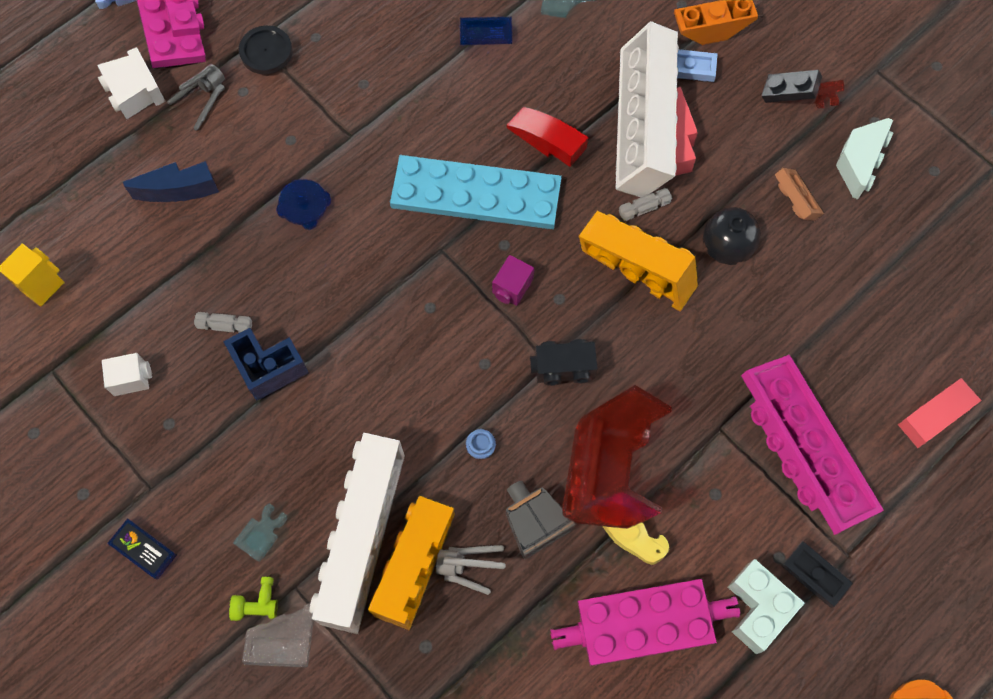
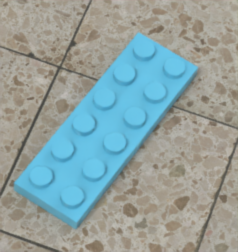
[390,155,561,230]

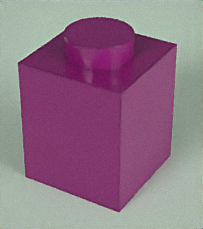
[492,255,534,306]

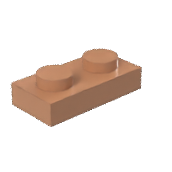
[775,168,824,220]

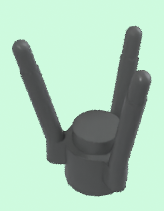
[167,64,225,131]

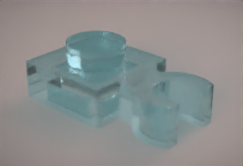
[233,503,287,562]

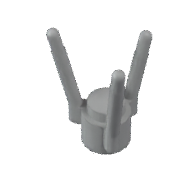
[436,545,506,595]

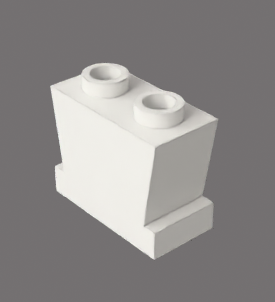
[97,47,166,119]

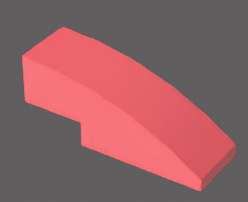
[675,87,698,176]
[898,378,982,448]

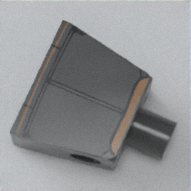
[506,480,575,560]

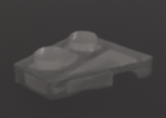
[242,603,314,667]

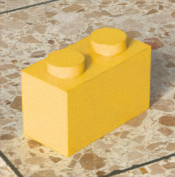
[0,243,64,307]

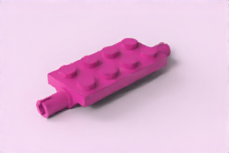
[550,579,740,666]

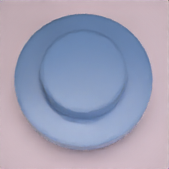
[466,429,496,459]

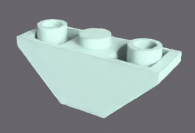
[836,118,893,199]

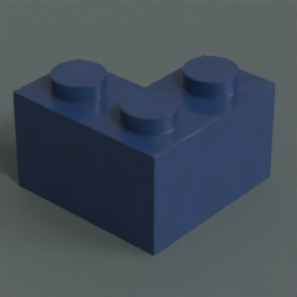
[223,328,309,401]

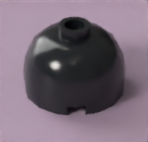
[702,207,761,265]

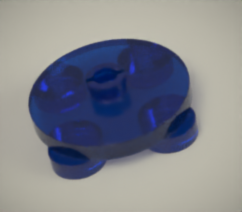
[276,179,331,230]

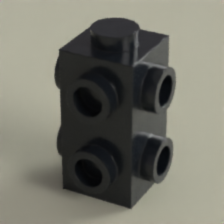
[530,339,598,386]

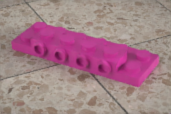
[137,0,206,68]
[741,355,884,535]

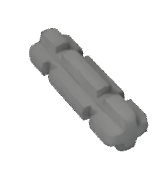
[619,188,672,221]
[194,312,252,333]

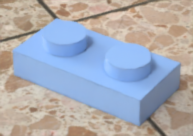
[677,49,717,82]

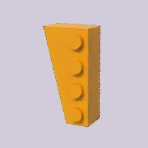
[579,211,698,311]
[368,496,455,630]

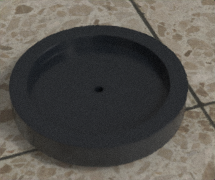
[239,25,293,75]

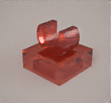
[815,80,845,108]

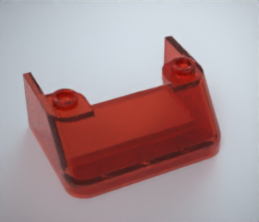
[562,385,672,529]

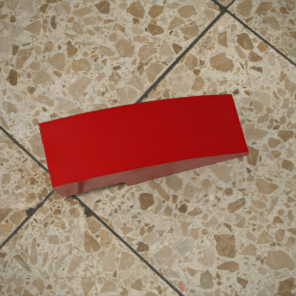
[507,107,588,167]

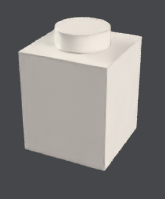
[102,353,152,396]

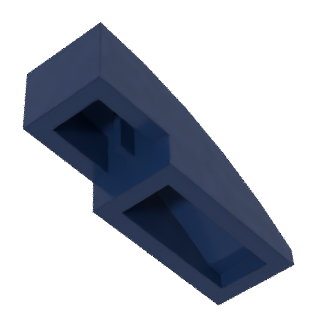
[123,161,219,202]

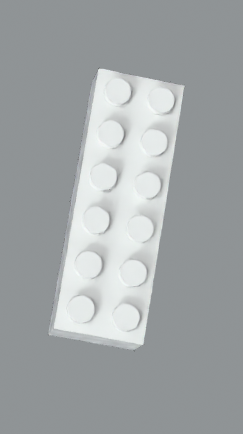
[616,21,679,197]
[309,433,405,634]

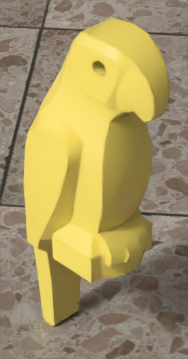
[575,477,669,565]

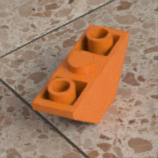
[674,0,758,45]

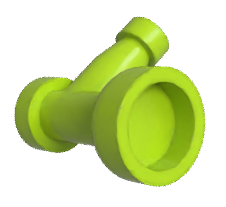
[229,577,278,621]

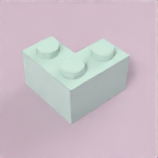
[728,559,804,654]

